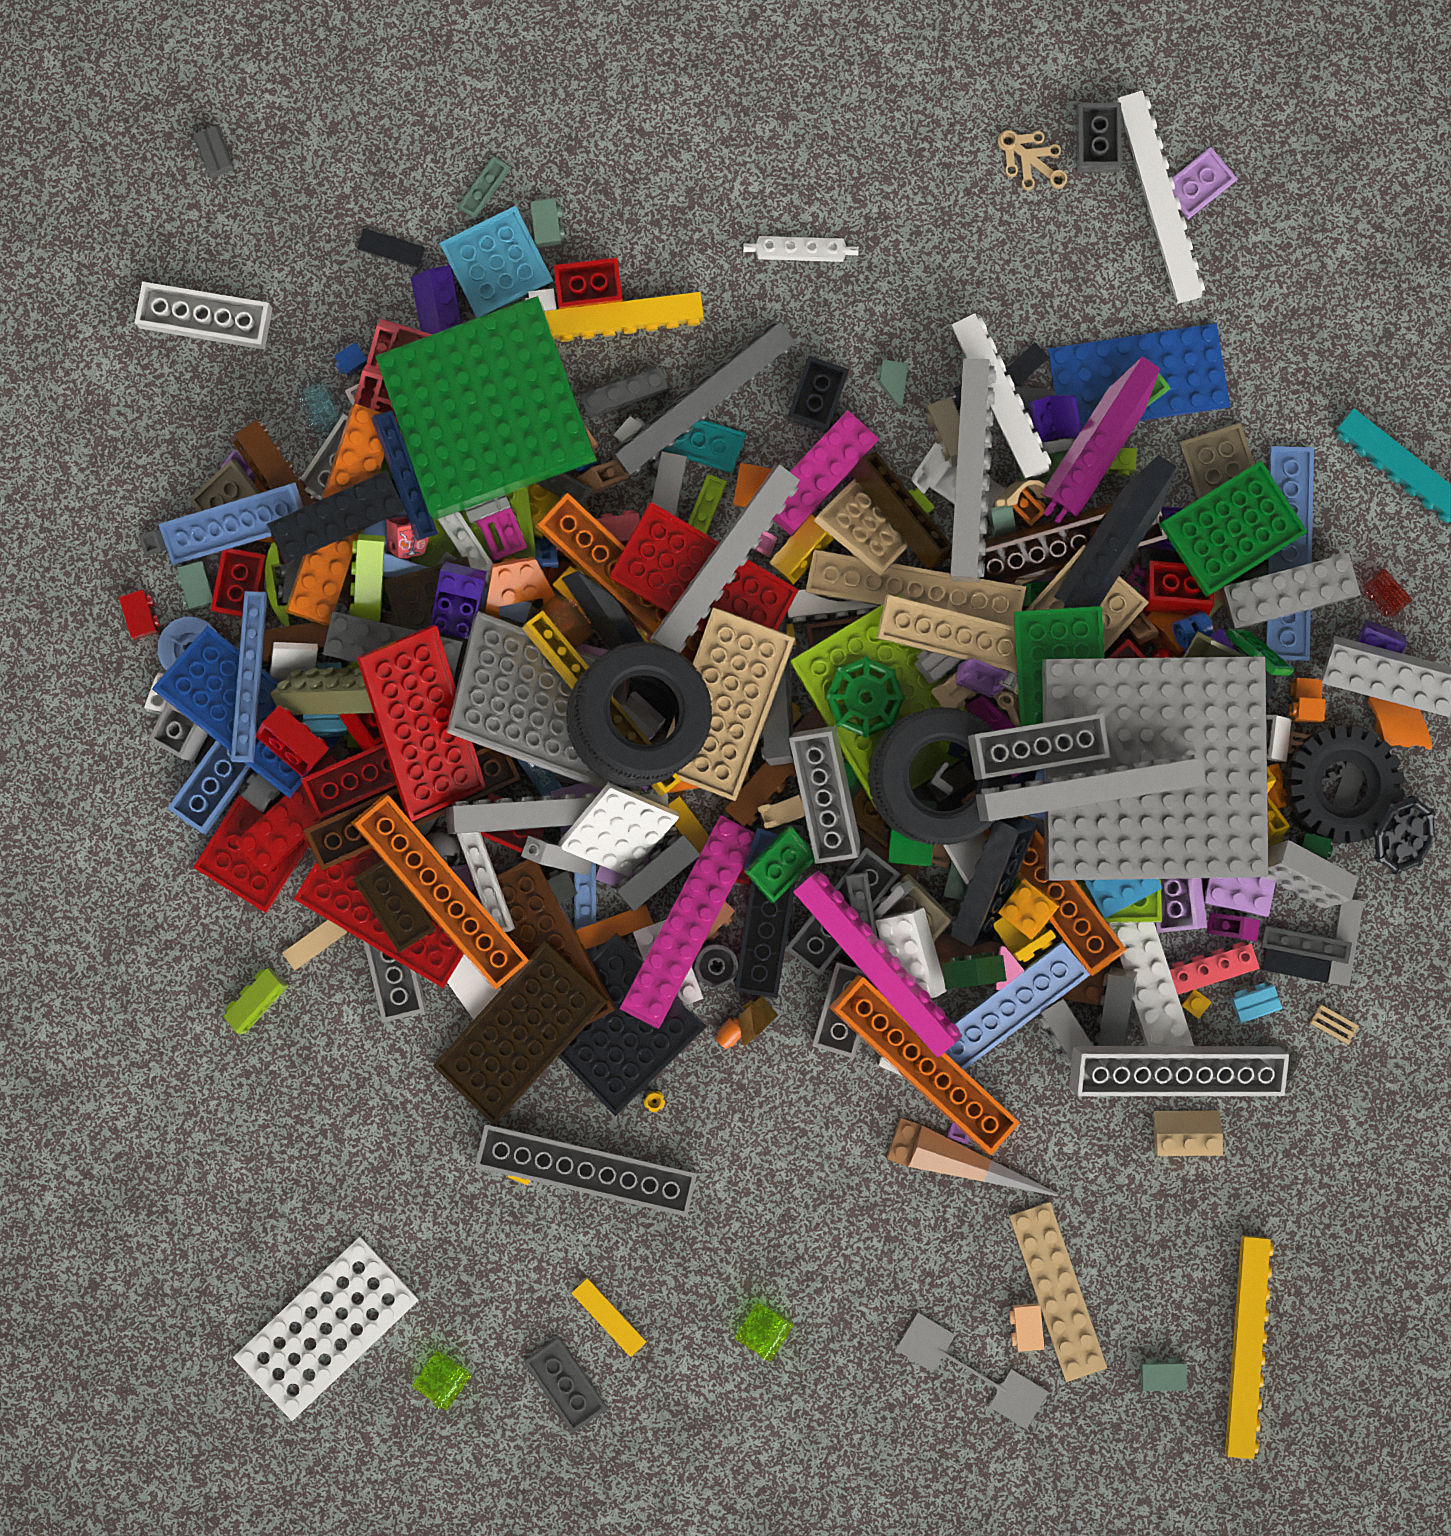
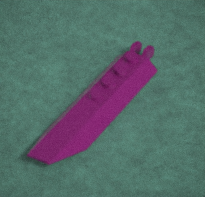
[1040,357,1160,523]

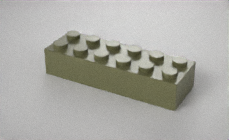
[271,667,374,715]

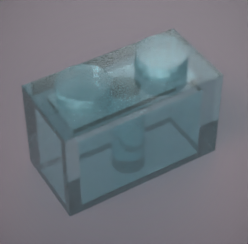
[299,382,339,434]

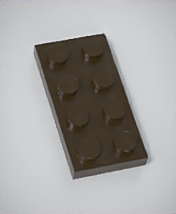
[353,860,436,953]

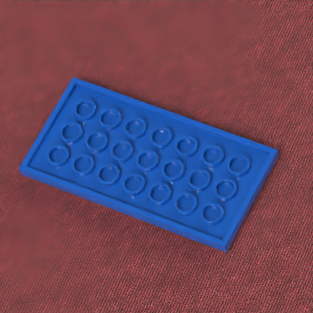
[1048,323,1230,428]
[152,625,341,798]

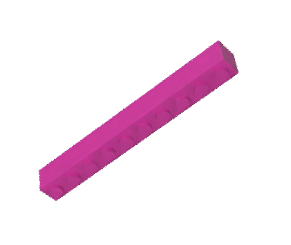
[794,870,963,1058]

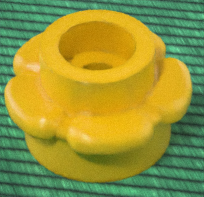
[644,1091,665,1112]

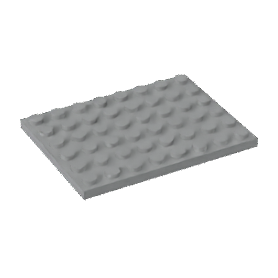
[446,611,630,790]

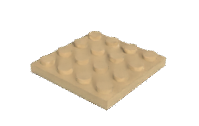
[814,478,908,576]

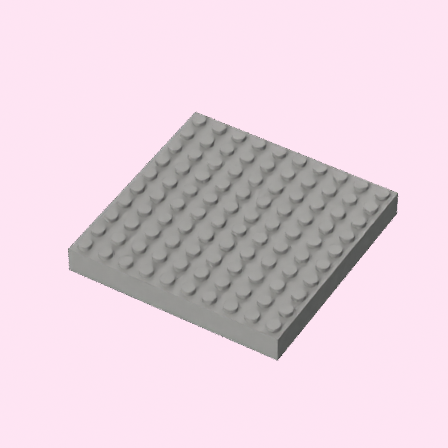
[1042,657,1268,880]

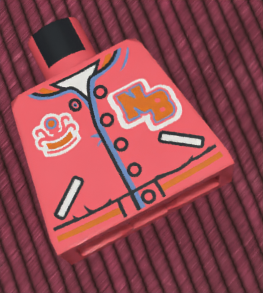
[386,516,429,561]

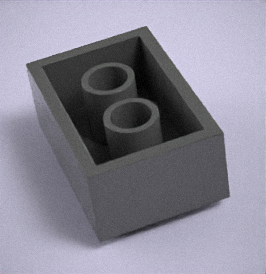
[1076,103,1122,173]

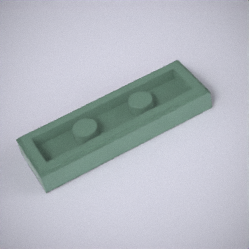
[457,155,511,220]

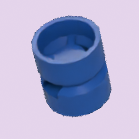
[1172,611,1214,648]

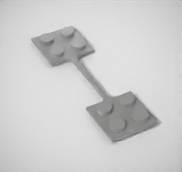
[896,1312,1048,1429]

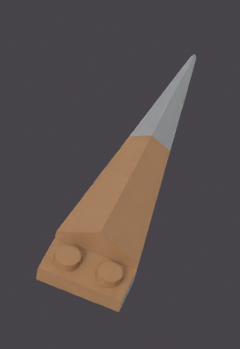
[886,1118,1058,1196]

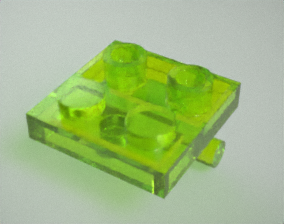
[734,1301,794,1362]
[412,1349,472,1411]

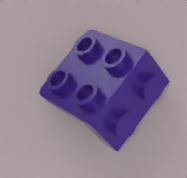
[1028,395,1082,443]

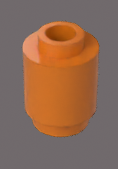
[714,1017,741,1049]

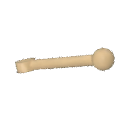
[1014,573,1050,586]

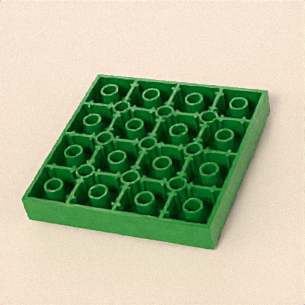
[376,296,597,520]

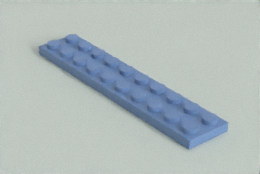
[1265,446,1314,661]

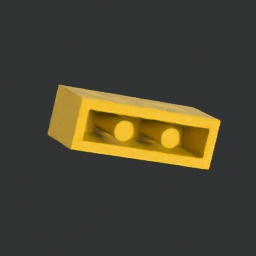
[769,515,834,585]

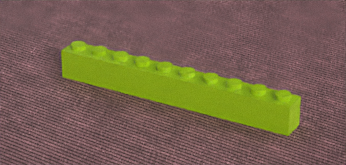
[343,534,385,748]

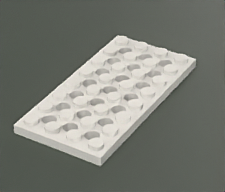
[233,1236,419,1421]

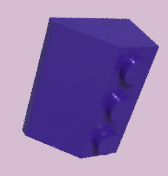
[411,265,463,334]

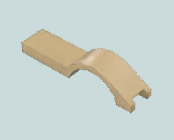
[994,480,1046,507]
[758,794,805,828]

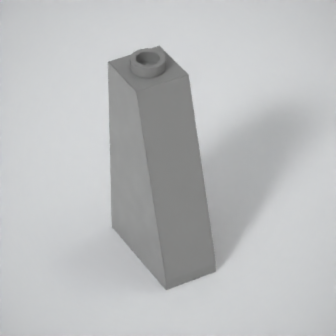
[521,836,593,875]

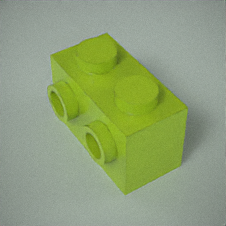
[1105,448,1137,476]

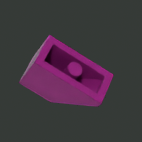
[1206,912,1260,942]

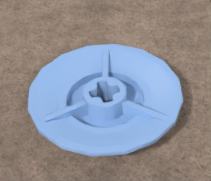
[158,617,217,670]

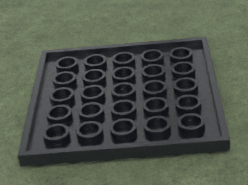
[558,933,707,1116]

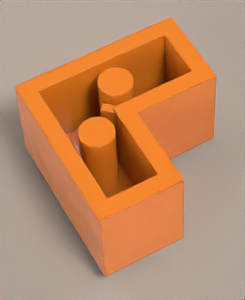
[1287,678,1326,724]

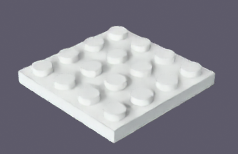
[558,782,679,876]

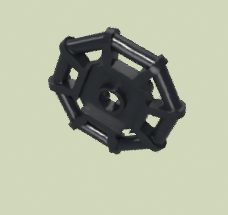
[1372,795,1437,875]

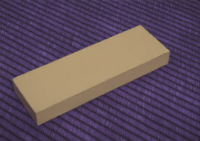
[282,920,348,971]

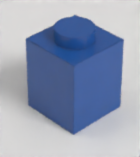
[334,342,368,377]

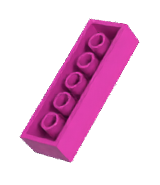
[772,410,879,536]

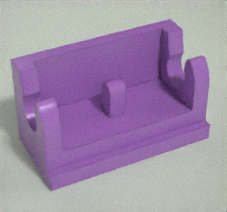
[956,658,1007,698]

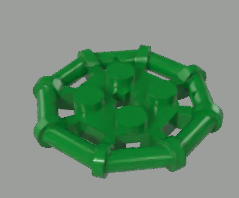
[825,656,906,738]

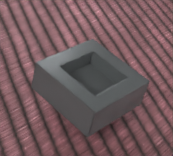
[139,529,166,556]

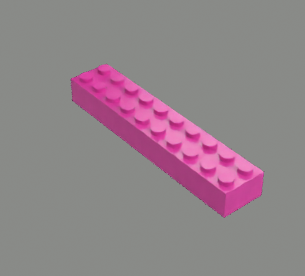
[620,815,756,1029]

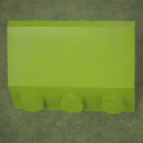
[223,968,289,1034]

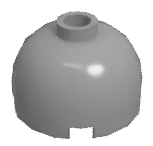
[424,829,460,866]

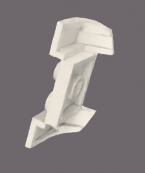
[912,442,1006,518]

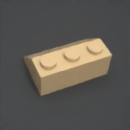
[1154,1110,1223,1156]

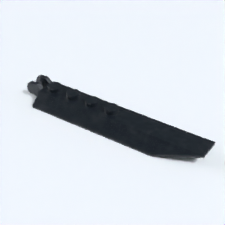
[1054,455,1177,609]
[562,571,674,731]

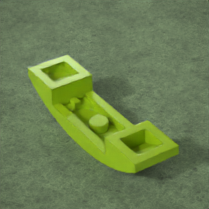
[265,542,293,627]

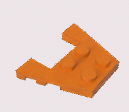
[483,556,565,619]

